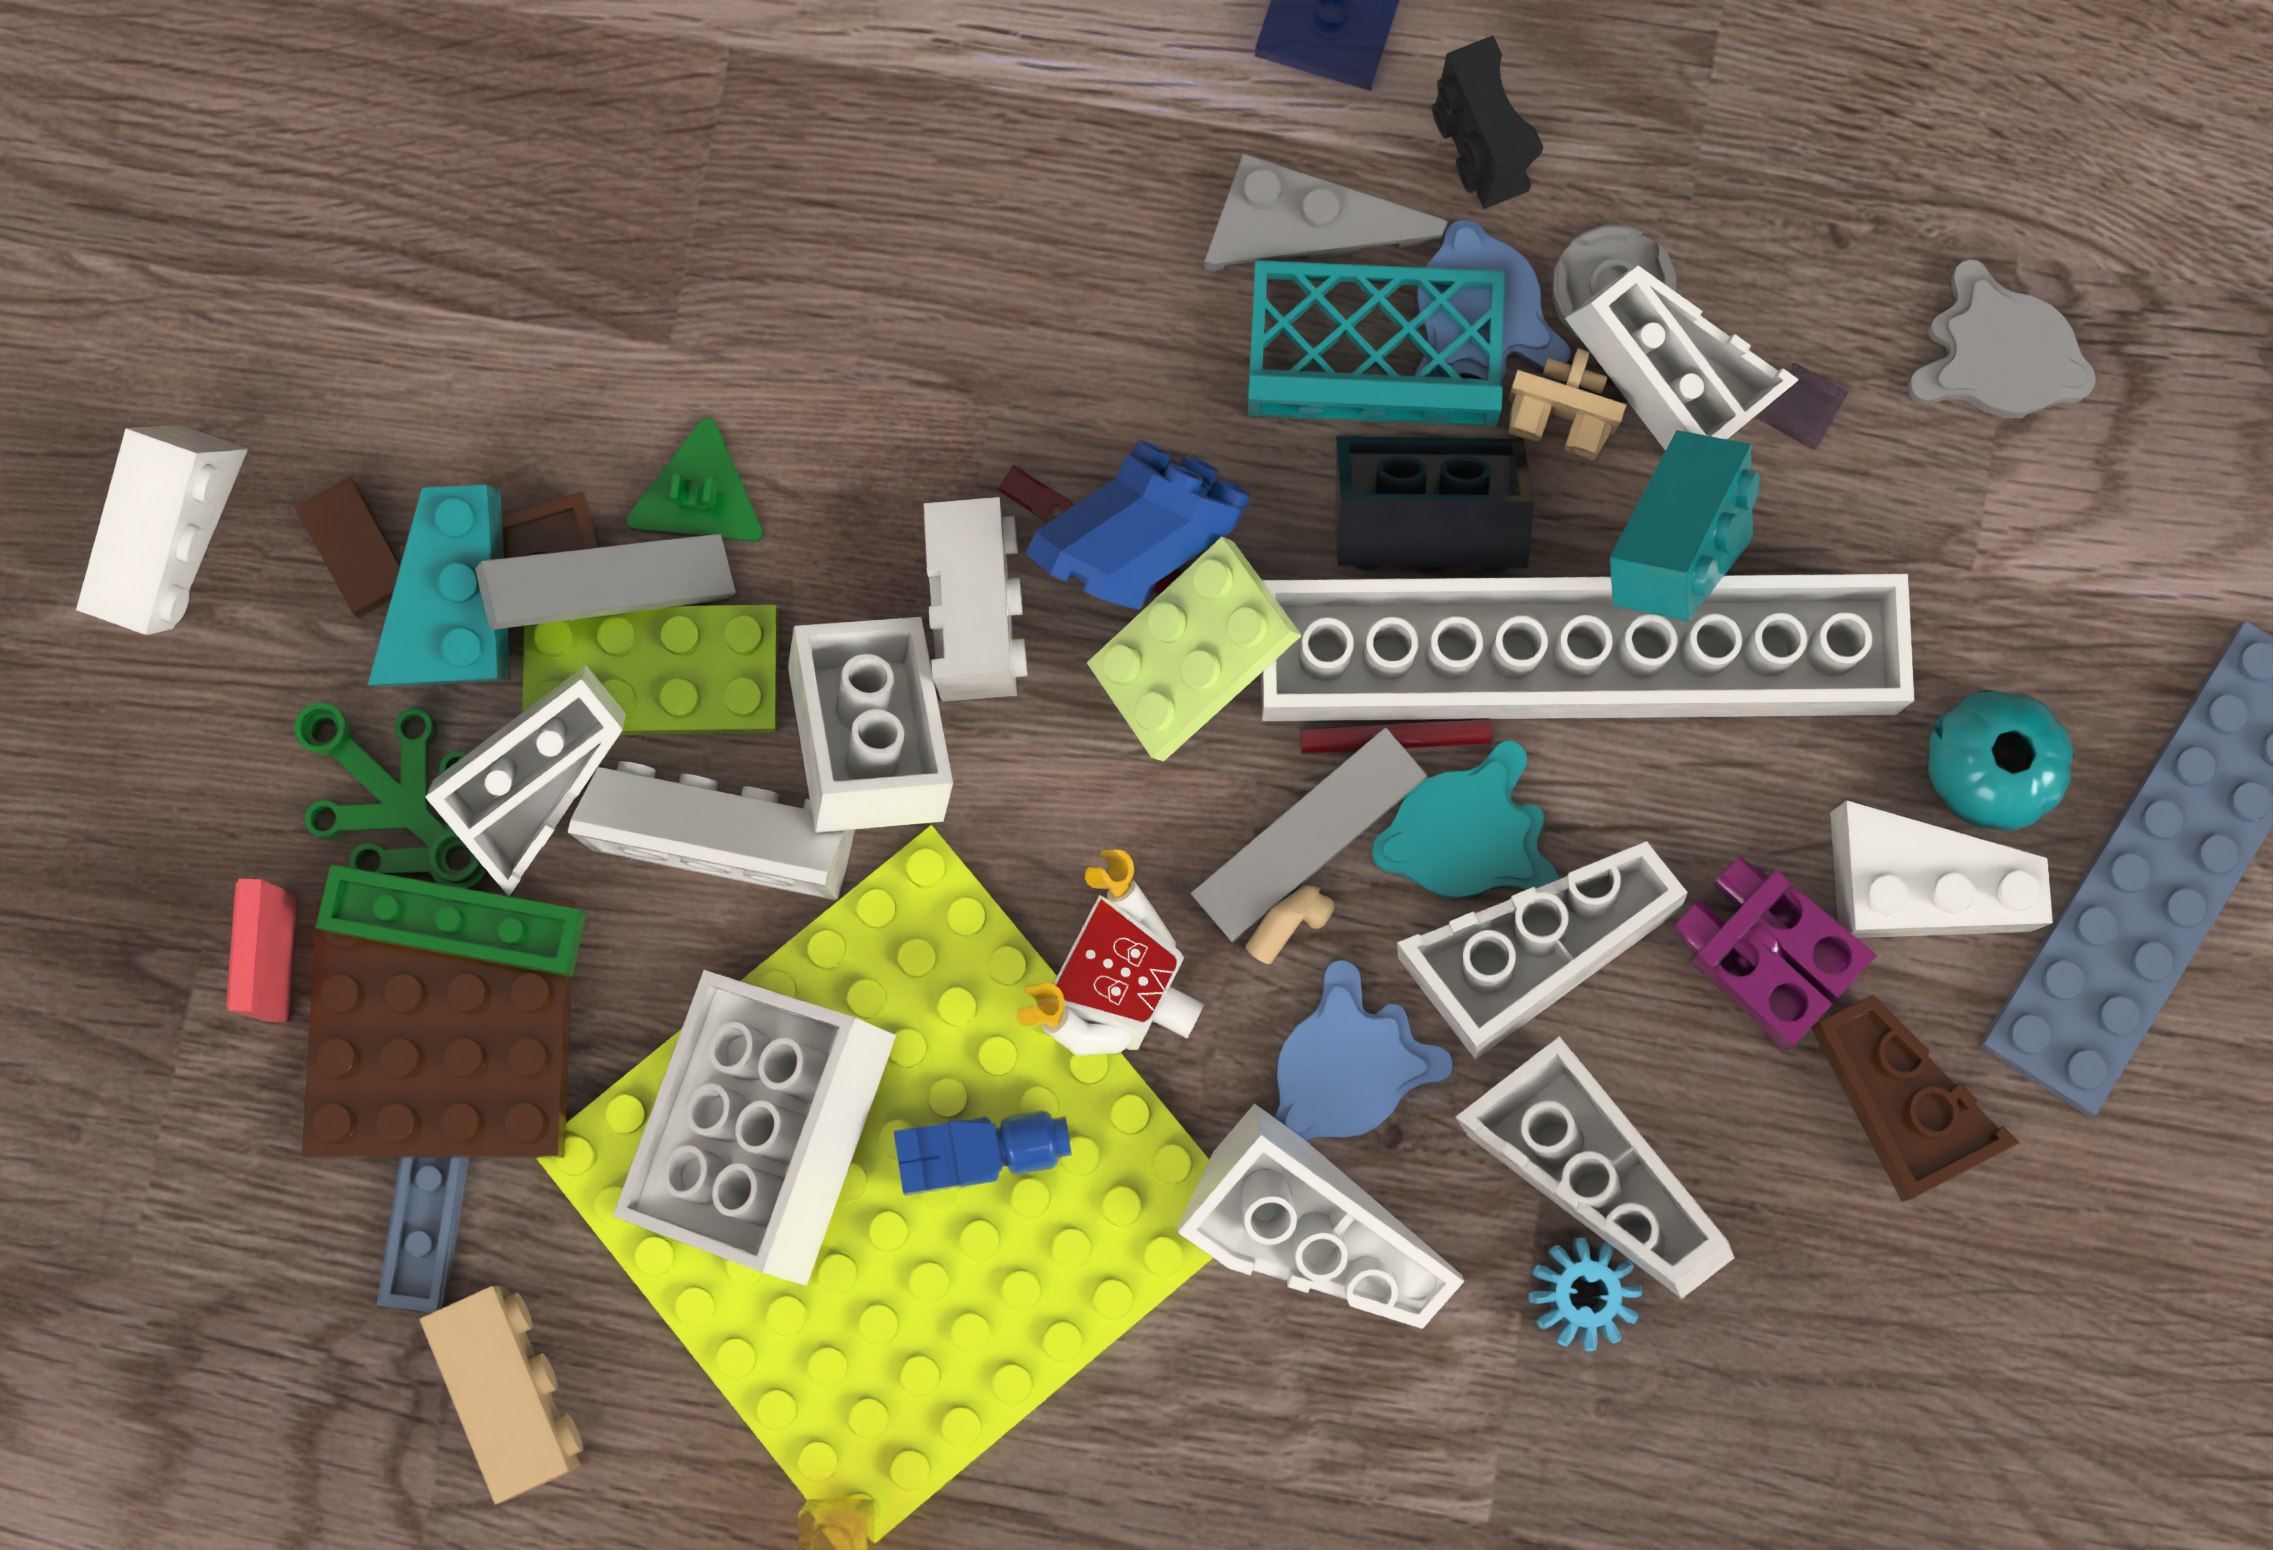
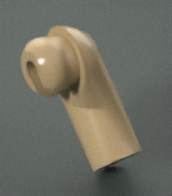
[1246,885,1335,964]

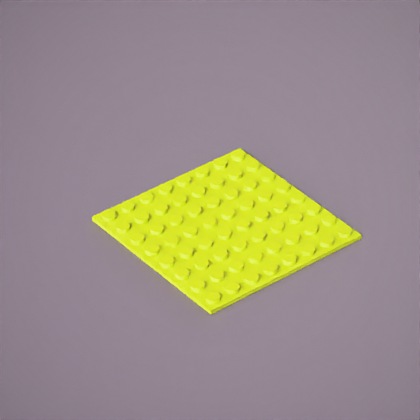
[536,825,1213,1550]

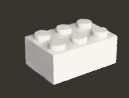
[788,617,953,833]

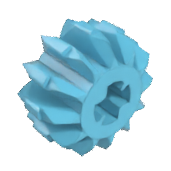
[1528,1238,1642,1351]

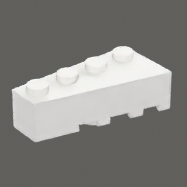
[1456,1036,1734,1299]

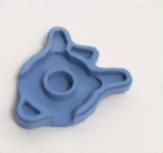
[1415,220,1571,382]
[1275,960,1453,1141]

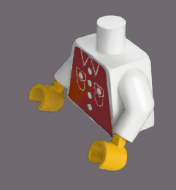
[1017,849,1204,1056]

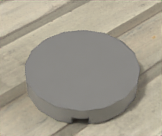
[1551,224,1676,340]

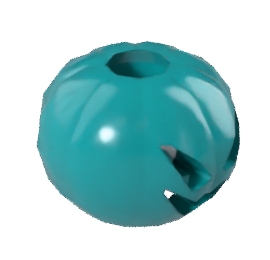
[1927,690,2074,832]

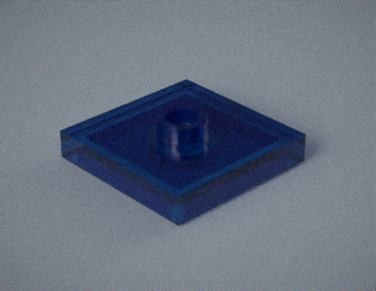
[1255,0,1401,91]

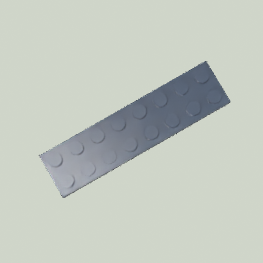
[1978,620,2273,1117]

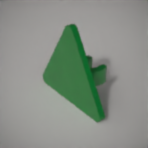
[626,418,764,543]

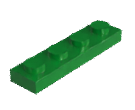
[315,865,586,977]

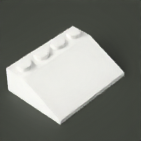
[613,970,896,1286]

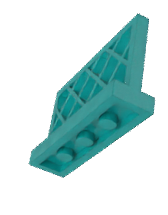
[1248,260,1505,428]

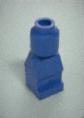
[894,1111,1072,1196]

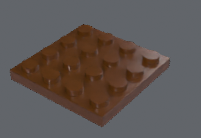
[302,898,575,1159]

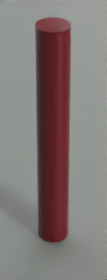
[1300,719,1492,754]

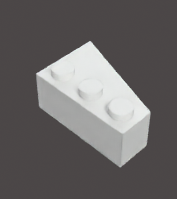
[1565,265,1799,451]
[76,425,248,635]
[924,497,1028,702]
[425,665,626,896]
[1830,801,2053,938]

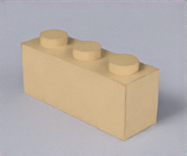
[419,1286,583,1504]

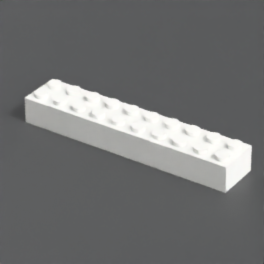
[1261,574,1914,721]

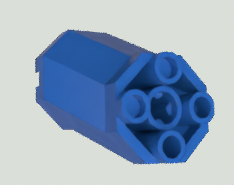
[1026,439,1251,610]

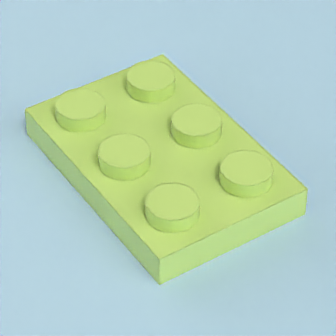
[1087,537,1302,761]

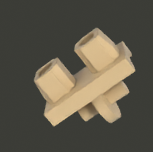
[1507,348,1627,460]

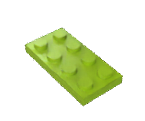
[522,605,779,735]

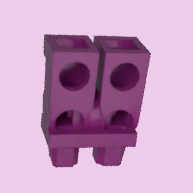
[1673,856,1877,1053]

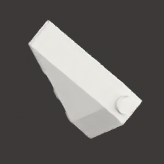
[1177,1104,1464,1329]

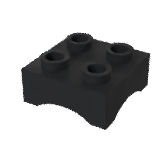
[1432,35,1543,209]

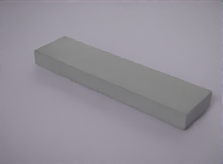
[475,534,736,630]
[1190,727,1428,943]

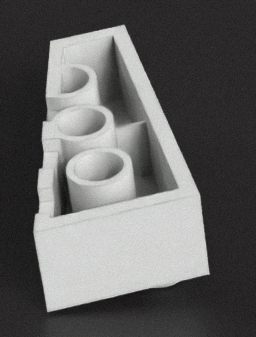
[1397,841,1687,1060]

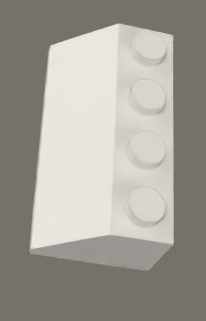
[568,761,855,901]

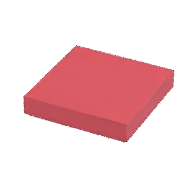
[226,879,298,1022]

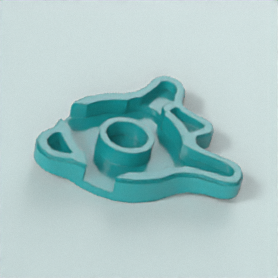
[1371,740,1558,900]

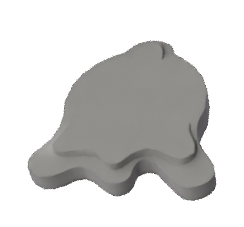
[1908,259,2095,419]

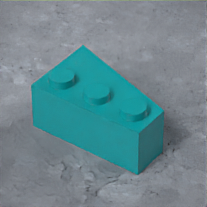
[1610,430,1760,621]
[368,485,511,688]

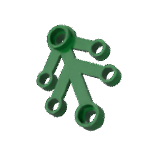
[294,702,488,889]

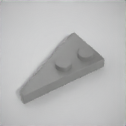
[1204,154,1448,272]

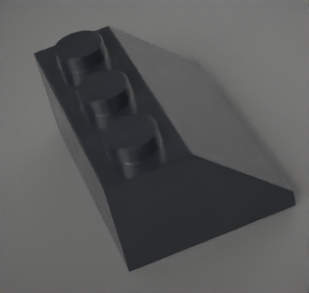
[1335,436,1534,572]

